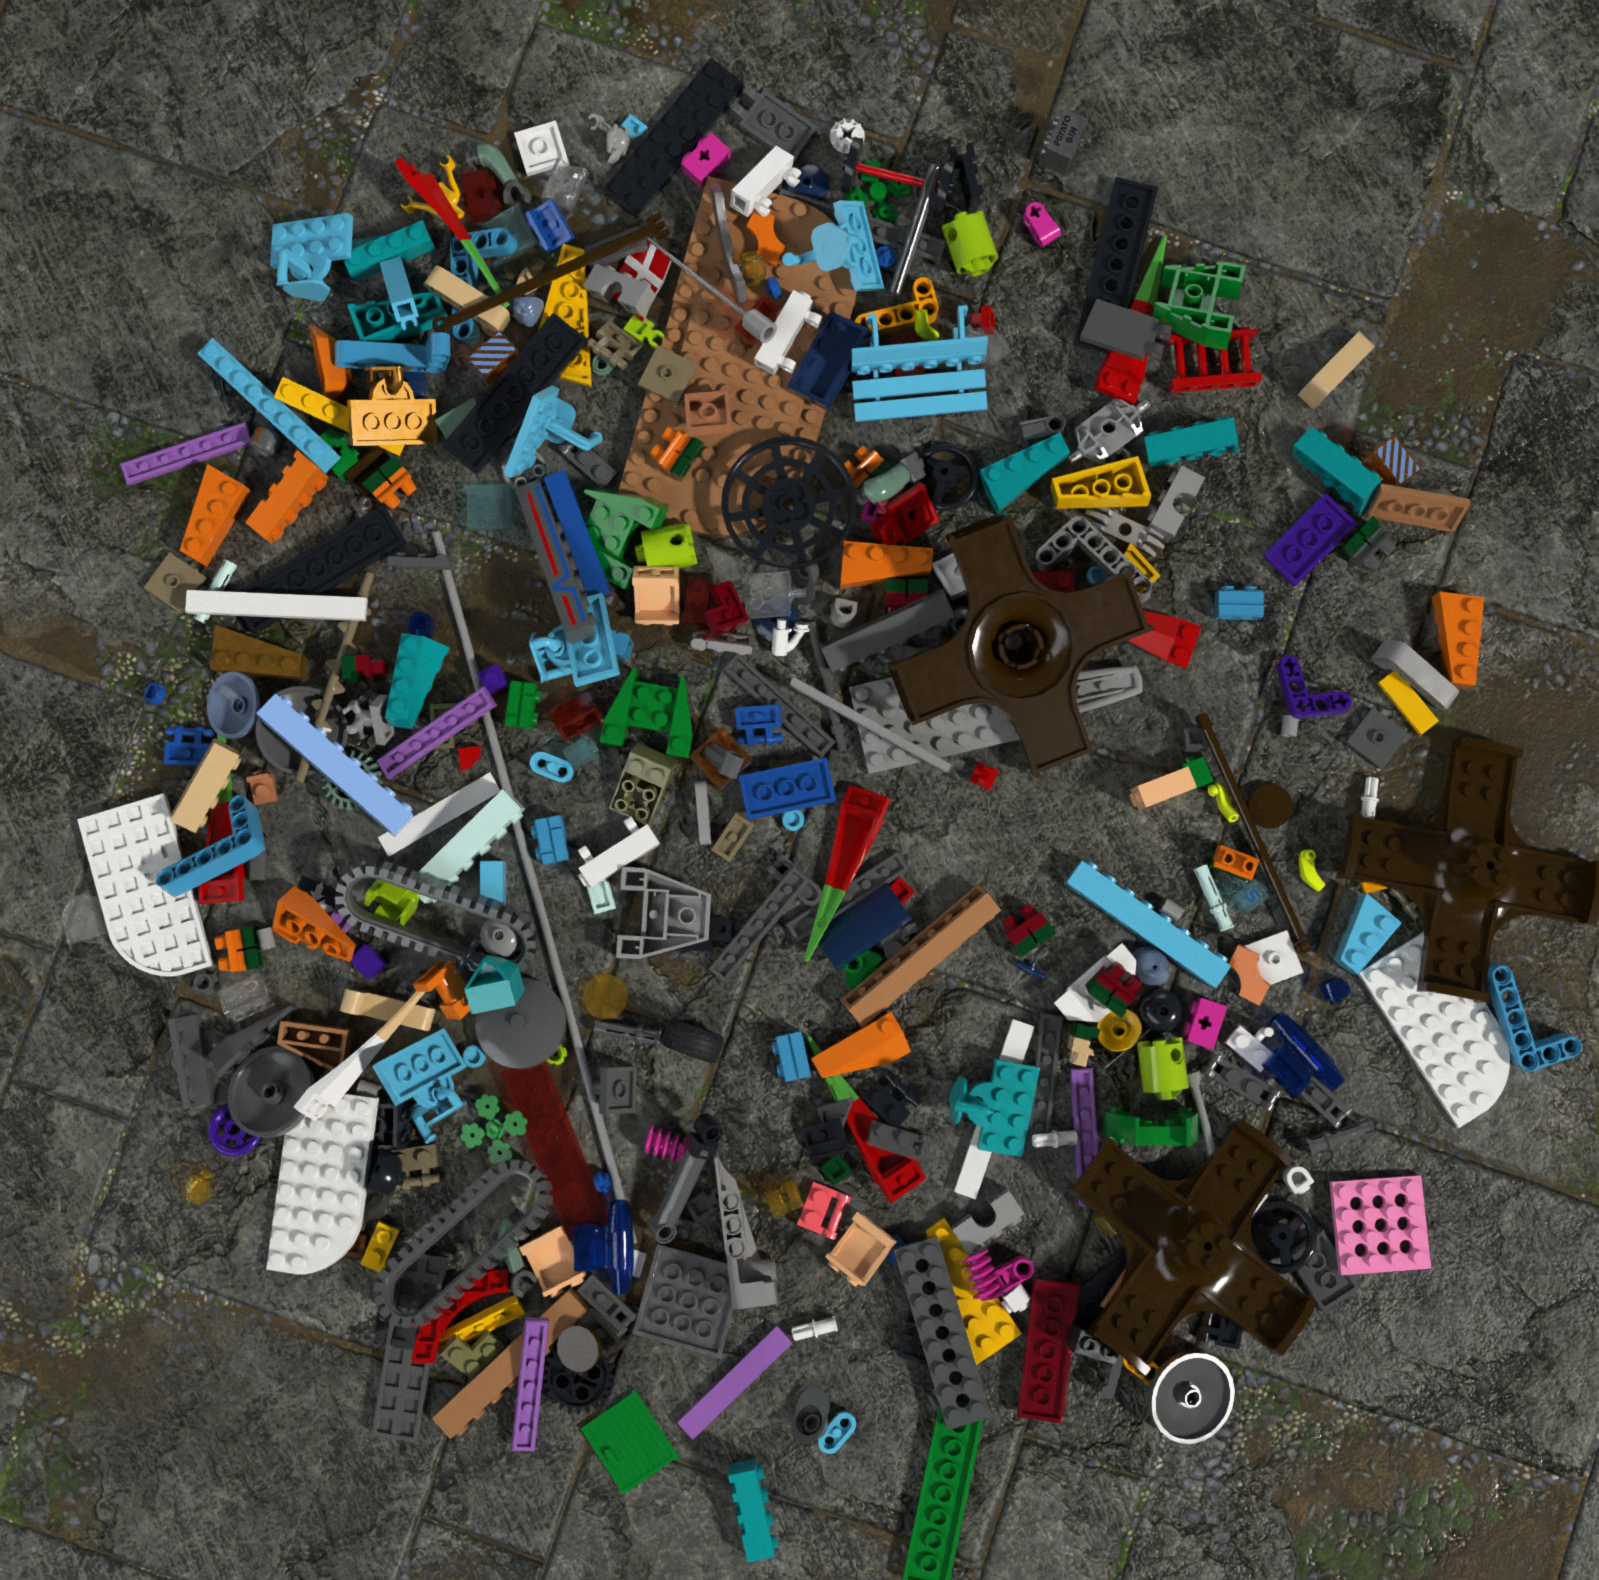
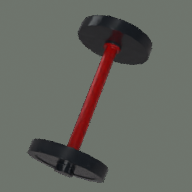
[841,136,955,217]

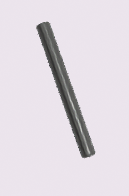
[889,164,942,296]

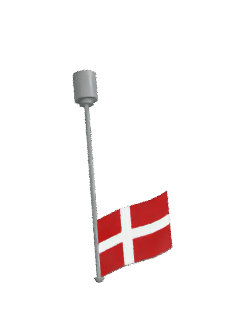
[612,237,777,343]

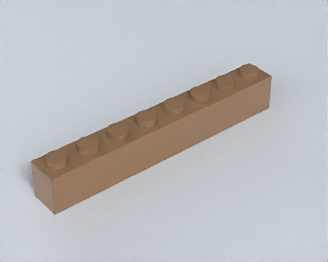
[840,884,1001,1027]
[432,1287,589,1439]

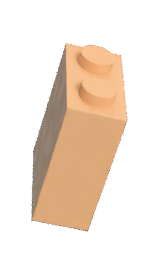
[1129,767,1197,811]

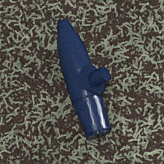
[1015,960,1048,980]

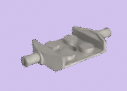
[1067,398,1150,465]

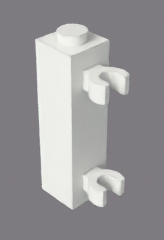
[729,146,801,217]
[754,290,822,375]
[577,817,660,889]

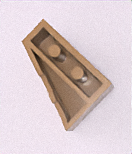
[277,1020,354,1071]

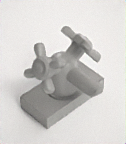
[342,695,395,745]

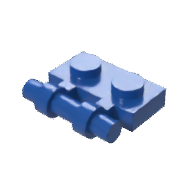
[735,704,784,747]
[164,725,214,766]

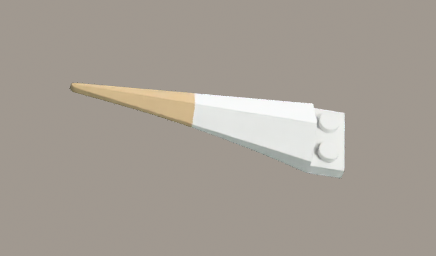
[294,991,425,1121]

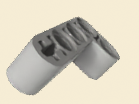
[1371,640,1459,711]

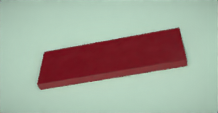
[1016,1277,1080,1424]

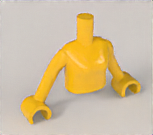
[401,155,465,219]

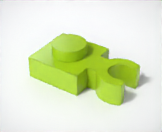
[623,315,664,349]

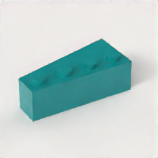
[347,292,448,343]
[1144,416,1240,467]
[1292,426,1381,516]
[979,433,1070,514]
[728,1458,779,1563]

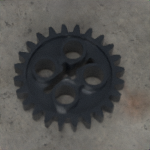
[542,1347,617,1415]

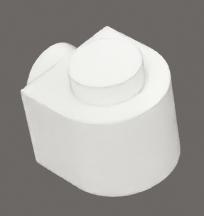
[1283,1165,1314,1194]
[1001,1283,1031,1314]

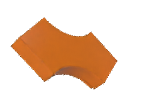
[746,209,786,267]
[1229,944,1270,1006]

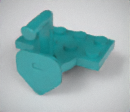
[949,1059,1040,1157]

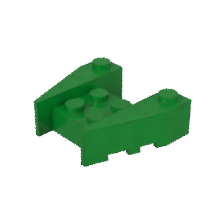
[1153,262,1246,351]
[584,488,670,589]
[600,667,694,760]
[1103,1107,1198,1147]

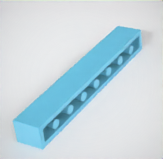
[197,338,341,473]
[1064,860,1231,988]

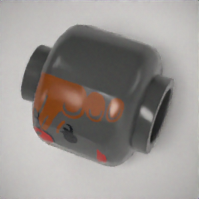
[249,424,283,459]

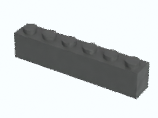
[821,589,955,672]

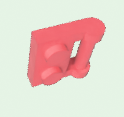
[797,1181,851,1240]

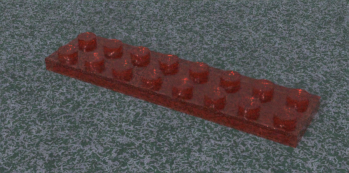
[500,1061,612,1241]

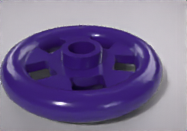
[208,1104,261,1157]

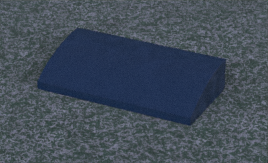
[787,311,871,411]
[819,883,912,971]

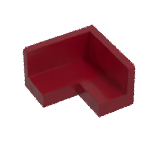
[702,580,750,641]

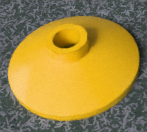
[1097,1009,1142,1051]

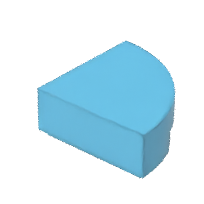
[619,114,648,138]

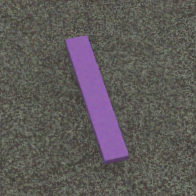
[120,422,252,486]
[376,687,497,779]
[1069,1067,1099,1207]
[511,1317,549,1451]
[677,1325,793,1440]

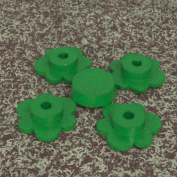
[845,160,911,223]
[461,1094,528,1164]

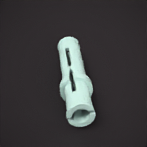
[193,559,237,624]
[1194,864,1234,932]

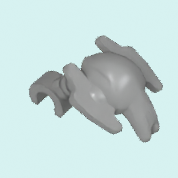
[588,113,630,164]

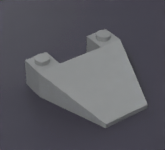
[616,867,711,959]

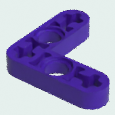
[1276,655,1352,719]

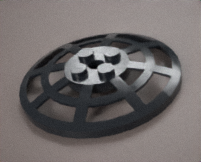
[721,436,856,570]

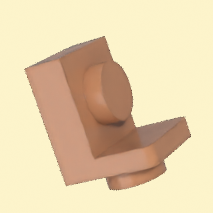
[246,770,278,806]

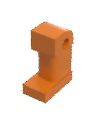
[413,961,470,1020]

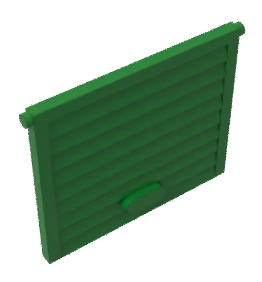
[580,1388,680,1495]

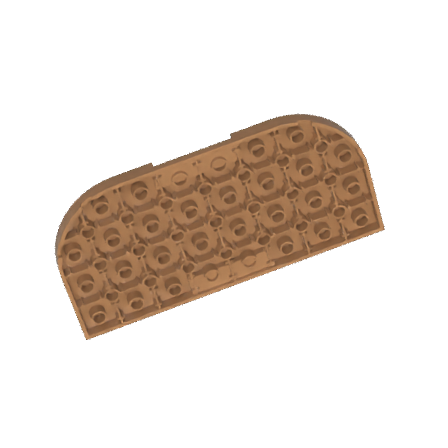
[618,176,857,539]

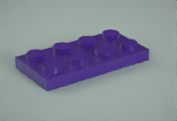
[1262,493,1358,587]

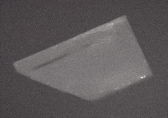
[706,547,741,583]

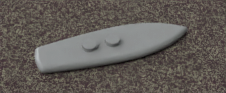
[1075,665,1143,713]

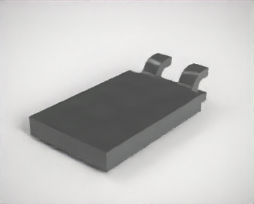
[730,85,818,164]
[1080,299,1172,361]

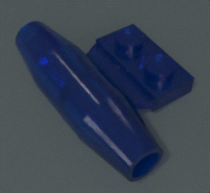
[1261,1011,1345,1099]
[573,1199,634,1295]

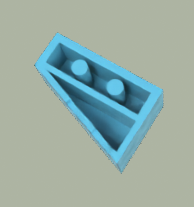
[1334,893,1401,974]

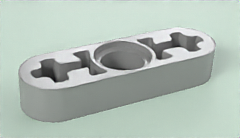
[695,780,712,845]

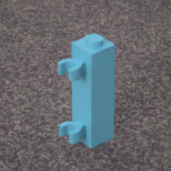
[379,256,419,330]

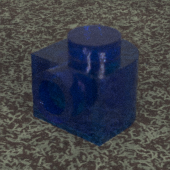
[407,611,435,638]
[1318,977,1351,1005]

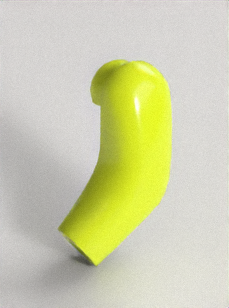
[915,309,939,342]
[1208,782,1239,822]
[1299,849,1325,892]

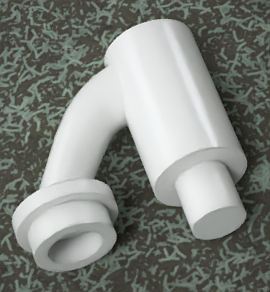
[771,618,810,656]

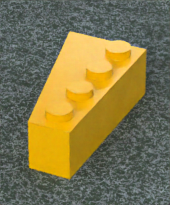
[1050,456,1151,509]

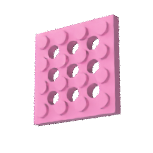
[1329,1175,1431,1275]

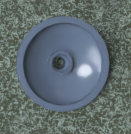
[207,672,260,739]

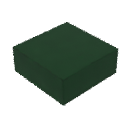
[820,1154,852,1186]

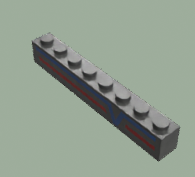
[515,479,597,644]

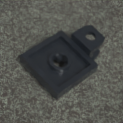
[949,140,983,214]
[675,906,735,952]

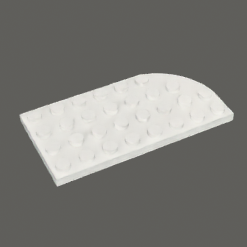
[77,793,214,976]
[1358,931,1510,1128]
[266,1093,379,1274]

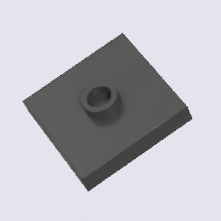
[1345,707,1409,770]

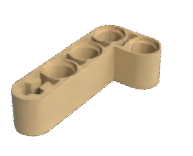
[423,265,510,339]
[1298,331,1375,410]
[339,988,436,1031]

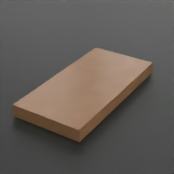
[1367,483,1470,532]

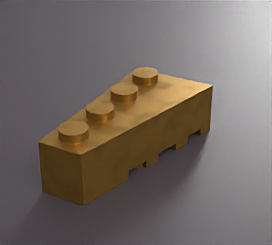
[210,625,308,681]

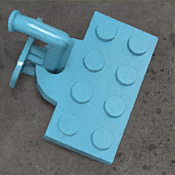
[782,200,884,291]
[270,213,353,301]
[503,385,603,478]
[529,593,620,687]
[372,1028,467,1144]

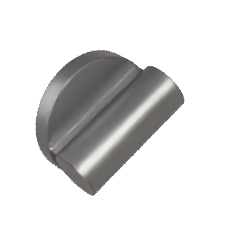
[350,495,374,518]

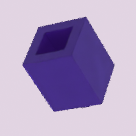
[477,664,509,696]
[351,944,388,979]

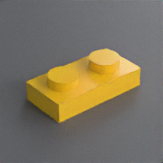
[360,1220,401,1273]

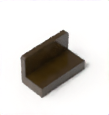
[345,445,390,498]

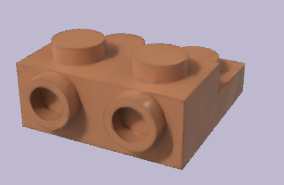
[684,390,733,436]

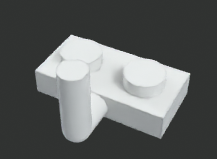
[1224,1025,1275,1072]

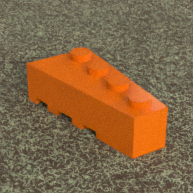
[245,450,329,544]
[180,464,252,567]
[840,541,933,590]
[1431,592,1484,689]

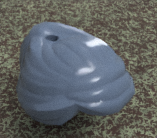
[508,296,544,327]
[1132,946,1170,985]

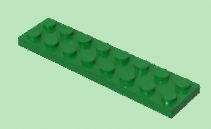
[902,1399,984,1580]

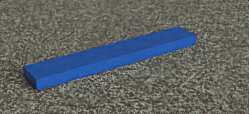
[544,469,612,596]

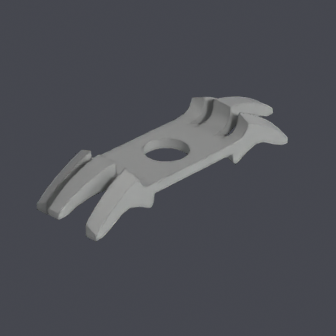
[1085,507,1165,557]

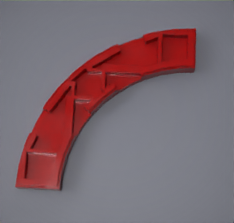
[411,1268,509,1363]

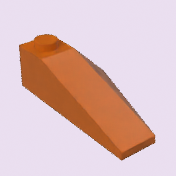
[272,886,356,962]
[811,1012,911,1078]

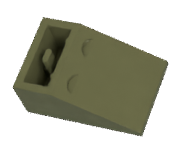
[609,743,678,826]

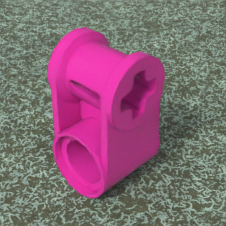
[1023,202,1061,248]
[989,1255,1034,1294]

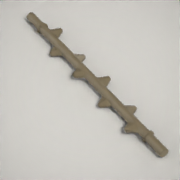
[295,572,374,784]

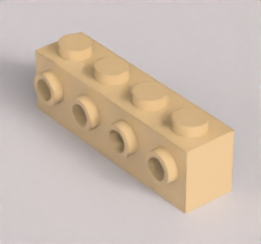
[170,738,241,833]

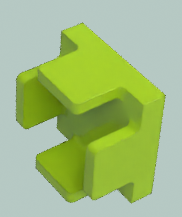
[364,879,420,926]

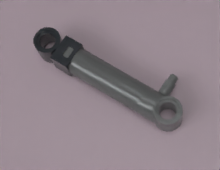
[647,1114,724,1244]

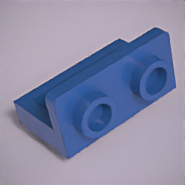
[525,199,575,252]

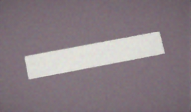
[378,772,501,857]

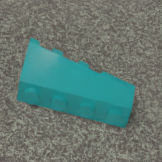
[343,220,436,283]
[385,634,450,729]

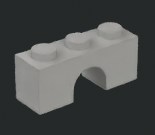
[583,264,656,318]
[1147,466,1205,540]
[951,1188,1024,1253]

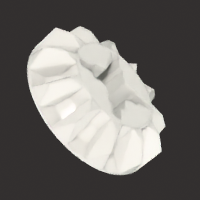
[830,118,865,153]

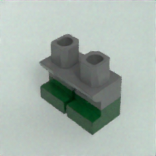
[1339,516,1397,572]

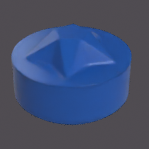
[876,246,897,269]
[765,276,782,300]
[144,682,166,705]

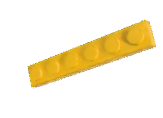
[274,377,404,456]

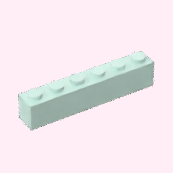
[418,789,525,903]

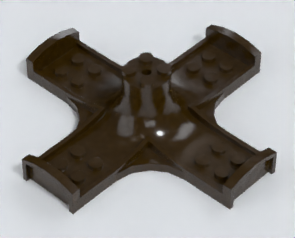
[887,512,1154,778]
[1336,737,1599,1003]
[1066,1120,1318,1376]

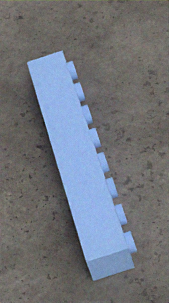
[256,693,413,837]

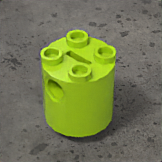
[942,211,998,277]
[635,522,698,569]
[1137,1037,1189,1100]

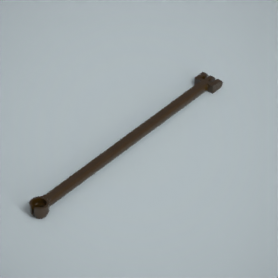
[432,213,670,333]
[1195,713,1311,954]

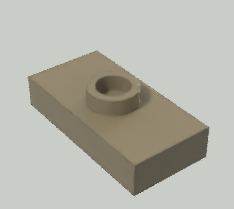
[711,813,755,862]

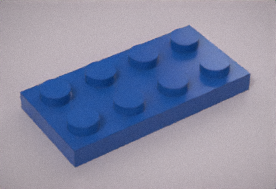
[739,757,836,820]

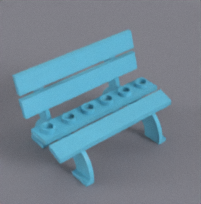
[851,305,988,422]

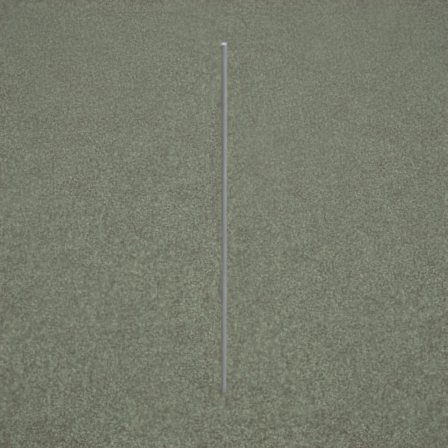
[432,531,637,1245]

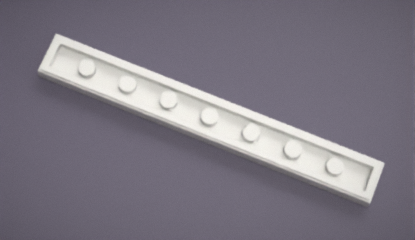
[185,590,368,621]
[954,1019,1034,1199]

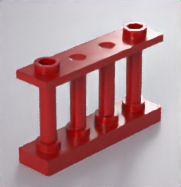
[1165,326,1262,393]

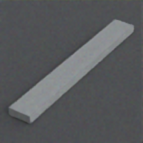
[790,677,951,773]

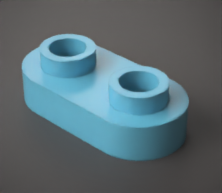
[530,752,574,783]
[818,1410,856,1454]

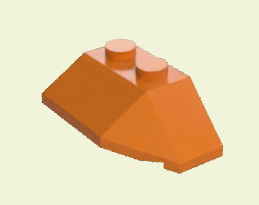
[309,325,354,405]

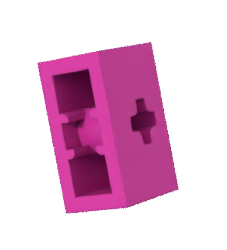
[681,132,731,189]
[1182,997,1227,1050]

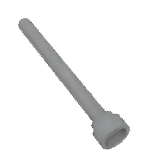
[1187,1070,1216,1156]

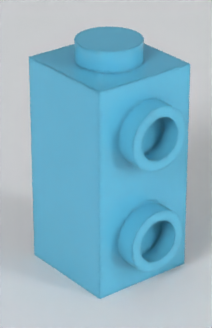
[480,861,506,910]

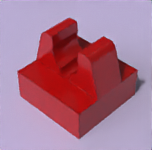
[971,305,995,335]
[969,761,999,791]

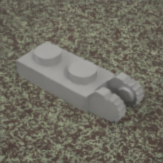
[690,630,754,655]

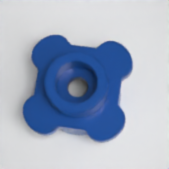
[593,1169,612,1193]

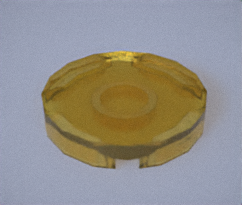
[583,974,628,1019]

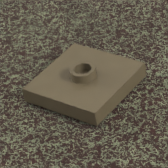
[638,345,698,405]
[144,552,207,614]

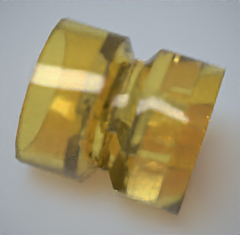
[764,1179,805,1219]

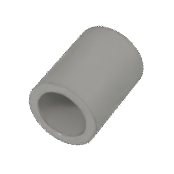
[1281,715,1299,737]
[1159,898,1185,922]
[255,927,276,951]
[356,1079,382,1098]

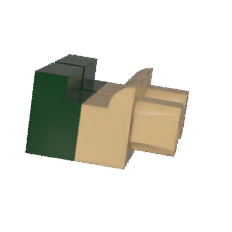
[1067,1021,1100,1067]

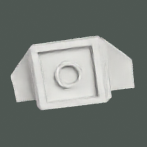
[1054,943,1136,1022]

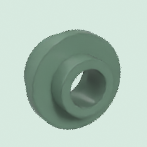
[591,355,613,376]

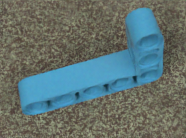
[450,228,518,346]
[334,332,451,373]
[155,795,265,897]
[1486,962,1582,1072]

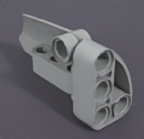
[714,1150,779,1310]

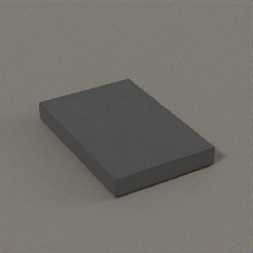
[1289,1229,1361,1313]

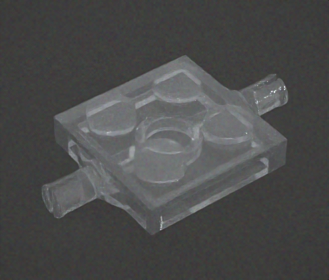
[737,571,806,619]

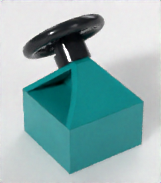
[454,935,525,1014]

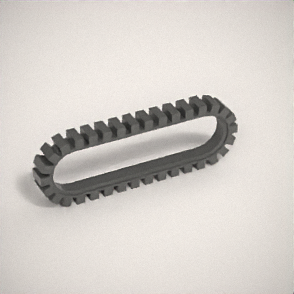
[335,859,539,972]
[374,1160,553,1328]

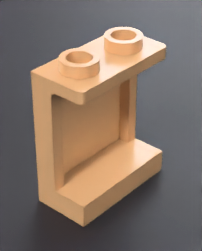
[632,566,680,625]
[825,1212,897,1286]
[519,1224,587,1298]

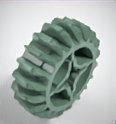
[321,750,383,811]

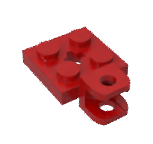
[870,482,939,546]

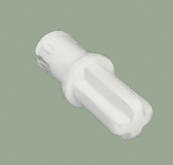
[1360,777,1379,819]
[1032,1130,1078,1148]
[791,1316,838,1341]

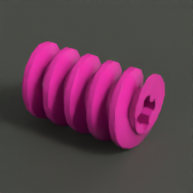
[644,1125,687,1164]
[962,1249,1003,1301]

